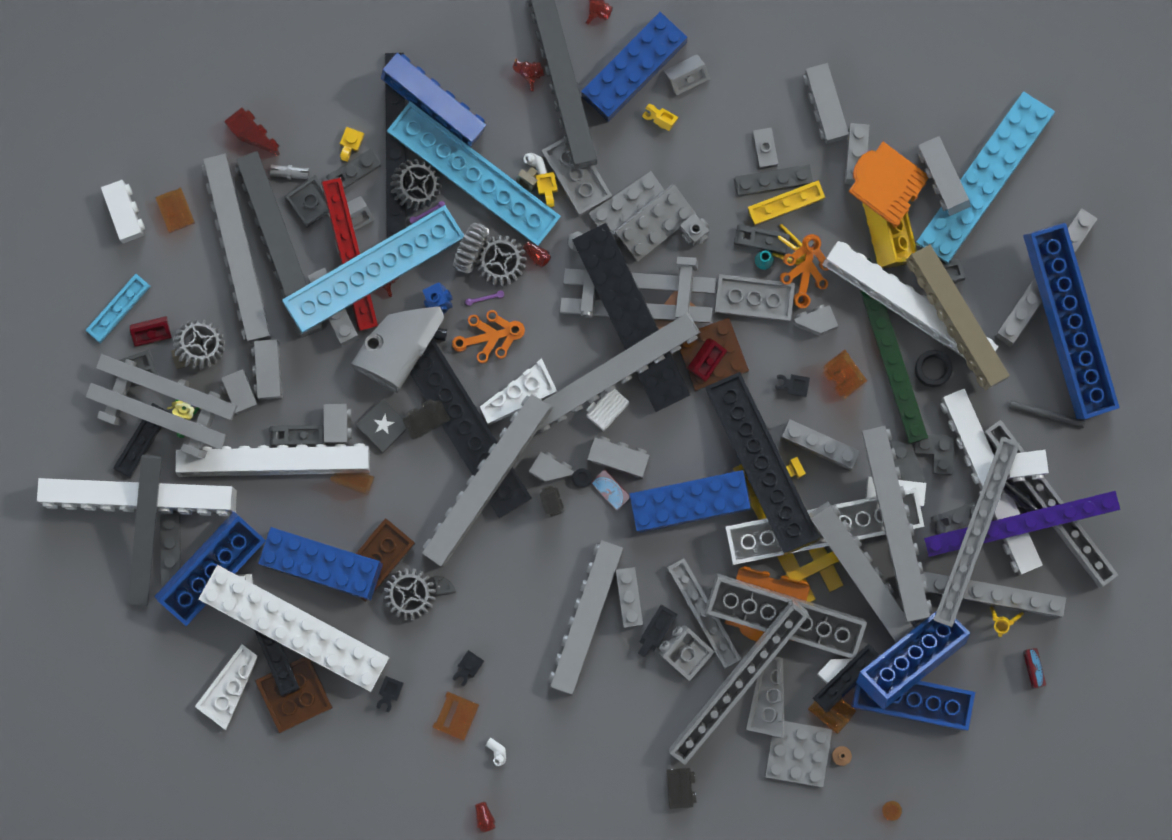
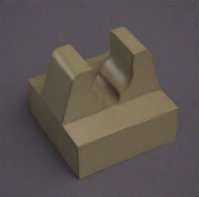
[516,167,538,193]

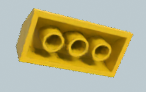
[863,203,917,268]

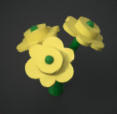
[167,400,201,438]

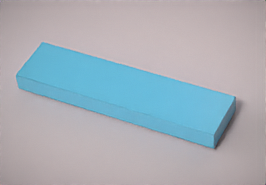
[85,274,151,344]

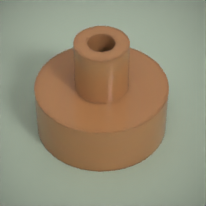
[832,746,852,766]

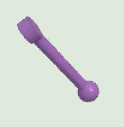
[410,201,445,224]
[465,290,504,306]

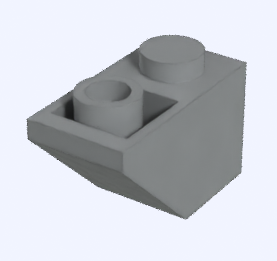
[793,304,838,336]
[529,451,574,483]

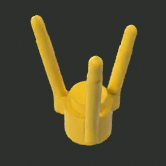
[772,224,806,265]
[990,606,1024,637]

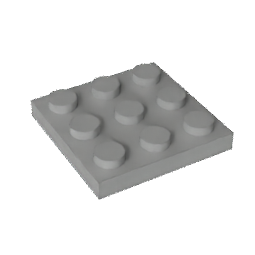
[765,721,832,787]

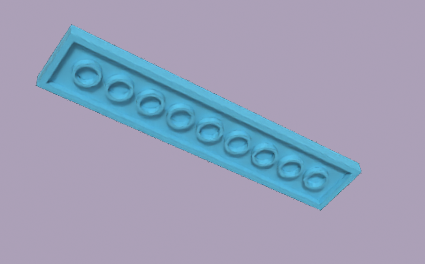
[916,91,1055,264]
[387,101,561,247]
[282,205,464,334]

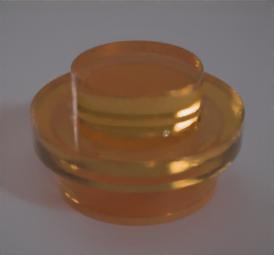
[882,801,902,821]

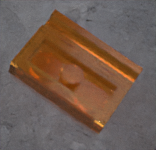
[155,187,195,233]

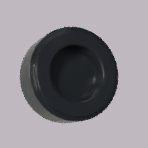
[573,468,592,488]

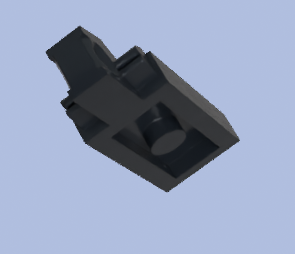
[638,604,678,657]

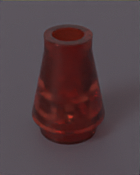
[523,241,551,268]
[475,802,496,832]

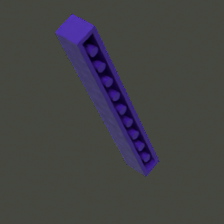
[924,491,1121,557]

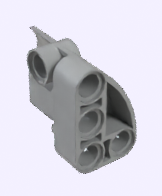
[351,306,444,393]

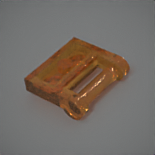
[432,691,479,741]

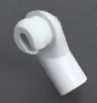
[485,738,506,766]

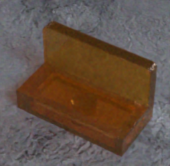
[330,472,375,495]
[808,699,856,734]

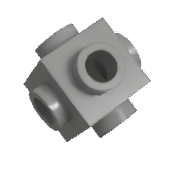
[680,213,709,246]

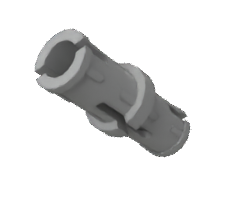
[270,165,310,180]

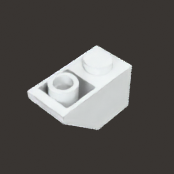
[817,658,852,684]

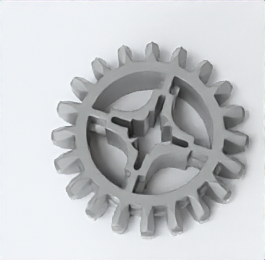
[453,223,489,274]
[475,235,527,286]
[173,319,225,370]
[384,568,436,620]

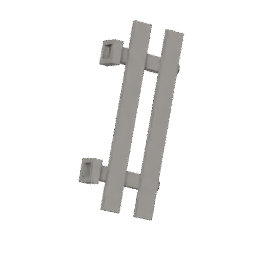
[560,257,716,323]
[86,354,237,458]

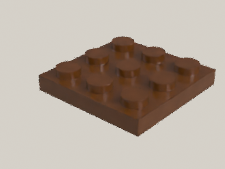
[680,318,749,391]
[255,657,333,733]

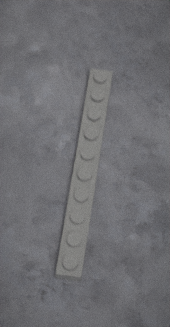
[934,436,1020,627]

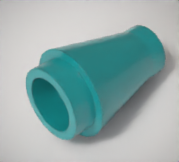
[755,251,774,270]

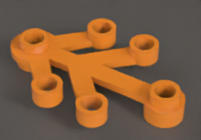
[780,234,830,308]
[452,310,525,364]

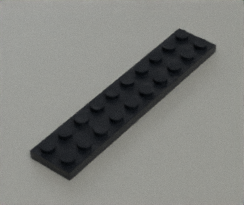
[572,223,691,412]
[410,338,532,519]
[705,372,820,556]

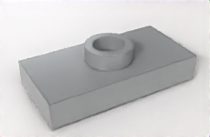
[753,127,778,169]

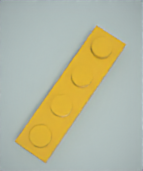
[747,180,826,226]

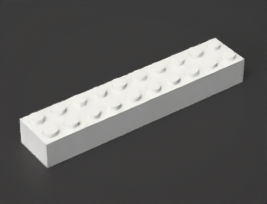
[37,478,237,516]
[725,488,924,565]
[199,565,389,692]

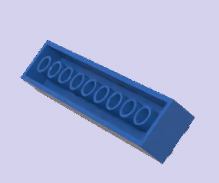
[1023,223,1120,419]

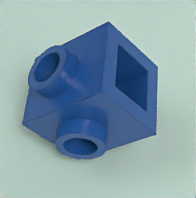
[422,282,453,314]

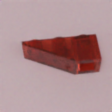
[224,107,280,155]

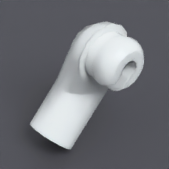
[523,153,547,175]

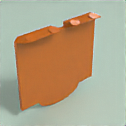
[848,141,928,229]
[725,566,810,641]

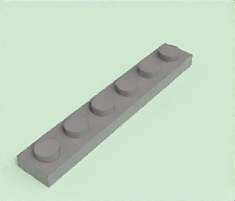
[667,558,741,669]

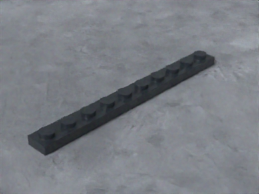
[385,53,406,238]

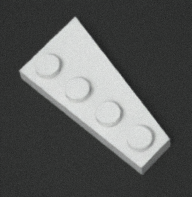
[480,358,557,425]
[195,644,258,730]

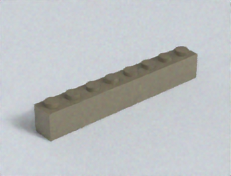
[906,244,1010,391]

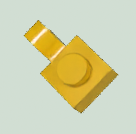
[642,104,678,131]
[340,127,365,162]
[535,172,558,207]

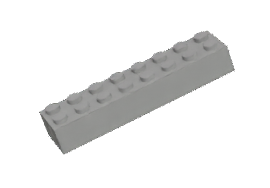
[705,574,867,659]

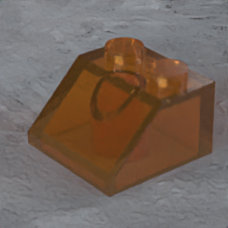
[823,350,867,399]

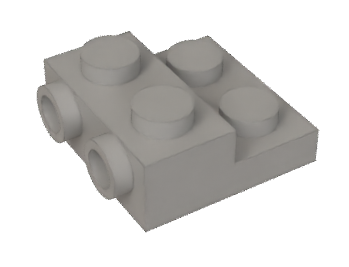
[658,625,714,681]

